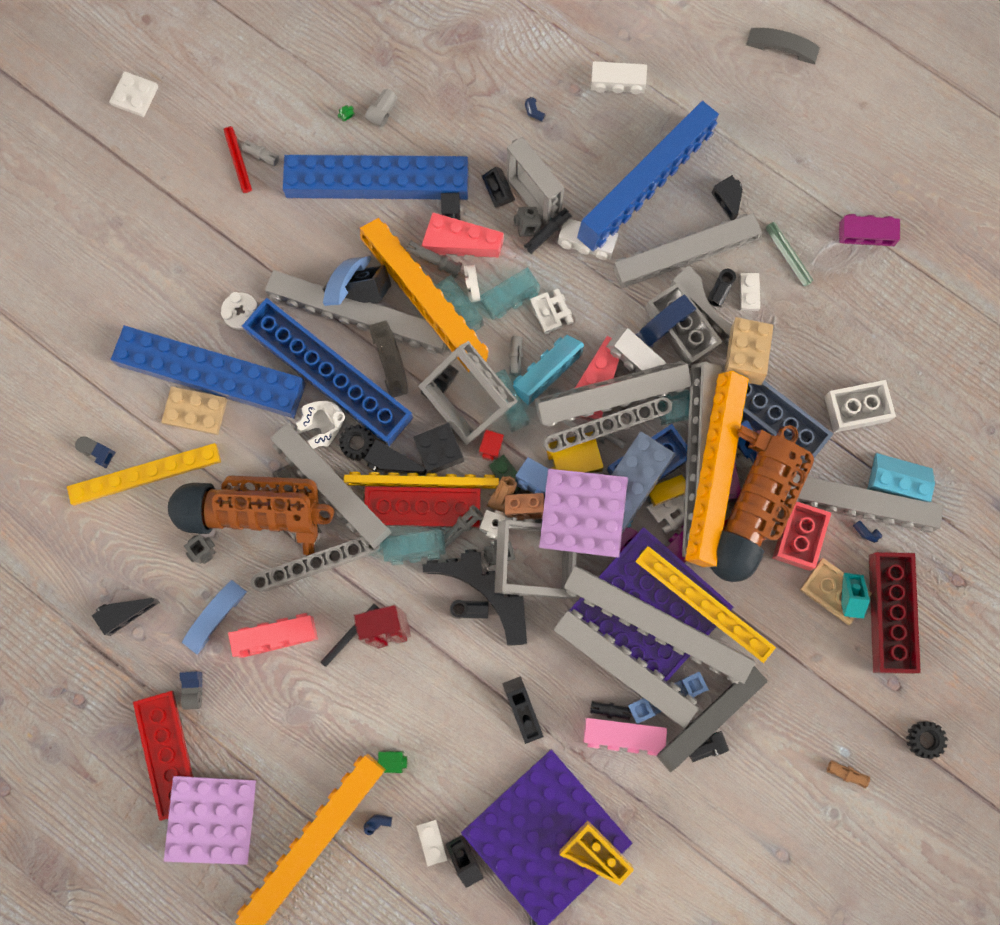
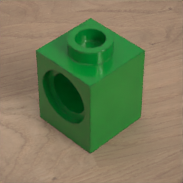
[378,751,408,773]

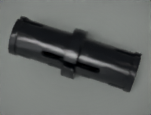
[590,701,631,720]

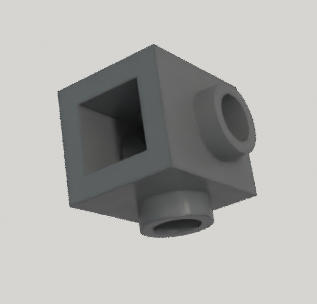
[514,207,542,237]
[184,534,216,564]
[484,540,515,566]

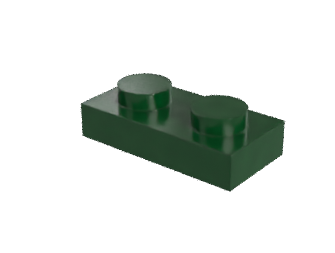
[489,455,522,495]

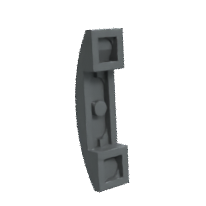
[746,28,820,65]

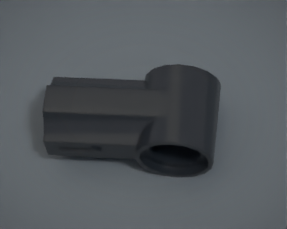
[707,268,736,308]
[450,600,488,619]
[689,731,729,762]

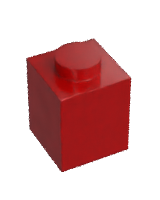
[479,430,504,461]

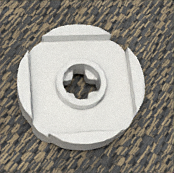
[464,264,481,303]
[221,292,258,330]

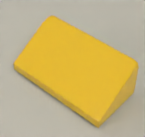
[649,475,686,507]

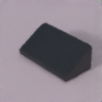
[481,166,515,208]

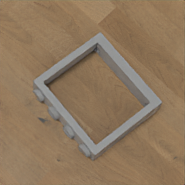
[507,137,564,227]
[418,341,518,445]
[495,517,577,599]

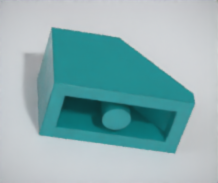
[841,573,870,619]

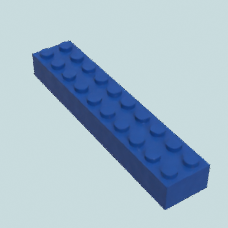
[577,100,719,252]
[283,155,469,200]
[242,298,413,447]
[111,325,306,419]

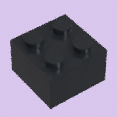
[413,422,464,474]

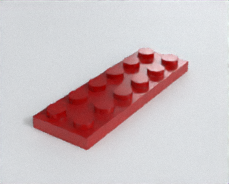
[364,486,481,528]
[133,691,193,821]

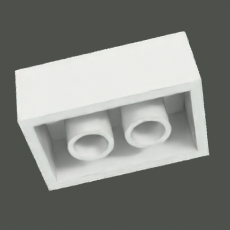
[824,380,896,433]

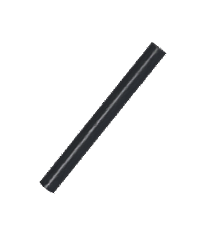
[320,603,379,667]

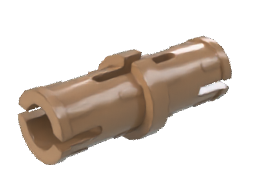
[827,760,870,789]

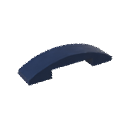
[636,294,697,348]

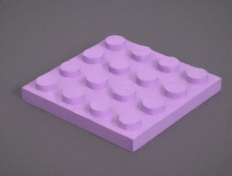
[539,469,628,557]
[164,776,256,865]

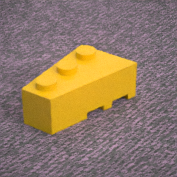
[559,821,634,886]

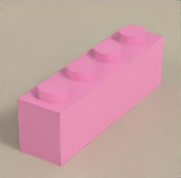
[583,718,667,756]

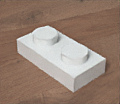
[739,273,760,311]
[417,819,448,866]

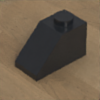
[711,175,743,221]
[445,835,484,888]

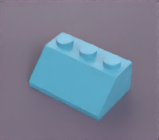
[867,453,935,502]

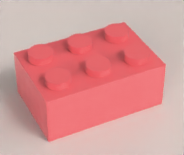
[772,501,831,571]

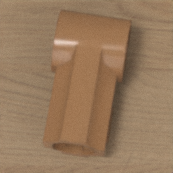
[487,476,517,513]

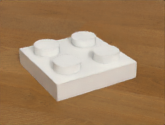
[109,71,159,117]

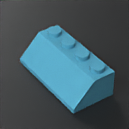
[513,335,584,406]

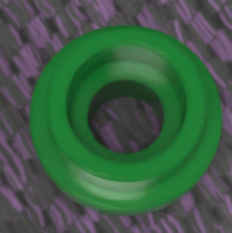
[337,105,355,122]

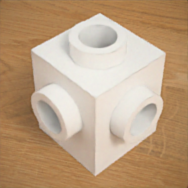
[480,510,508,540]

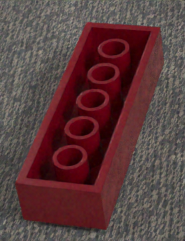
[869,552,921,674]
[354,605,411,649]

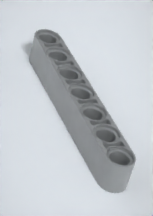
[543,397,672,452]
[251,538,382,592]

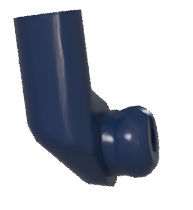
[525,97,546,122]
[853,520,883,543]
[364,814,393,835]

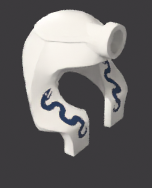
[296,401,345,449]

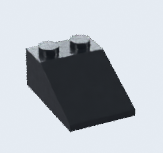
[323,265,392,304]

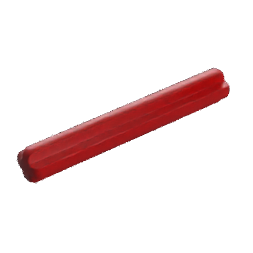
[224,126,252,193]

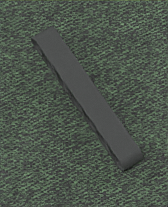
[657,666,768,772]

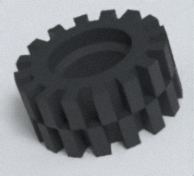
[339,424,375,461]
[906,721,948,759]

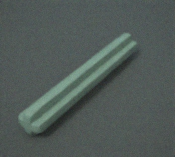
[766,222,813,286]

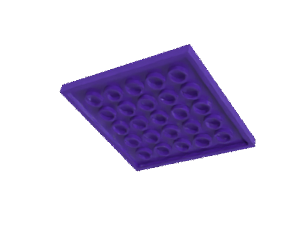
[570,527,734,682]
[460,749,633,925]

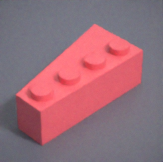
[421,213,504,258]
[575,336,619,419]
[228,613,318,658]

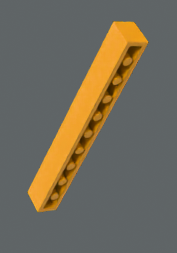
[360,218,489,373]
[685,371,749,567]
[235,754,386,925]

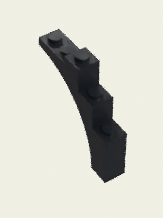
[422,549,527,646]

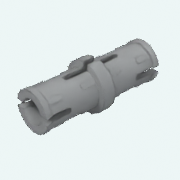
[242,140,280,166]
[508,336,524,376]

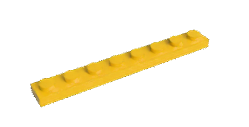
[67,443,221,506]
[344,472,499,489]
[635,546,776,663]

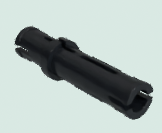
[524,207,572,254]

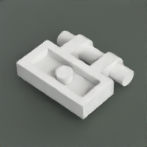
[530,289,574,334]
[646,495,685,534]

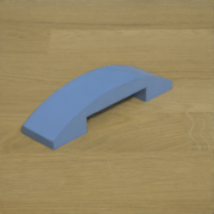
[323,256,371,306]
[182,580,247,655]
[628,671,709,724]

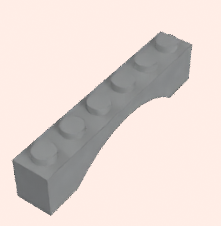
[670,266,732,346]

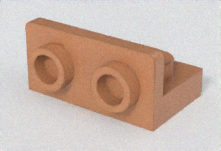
[505,493,544,520]

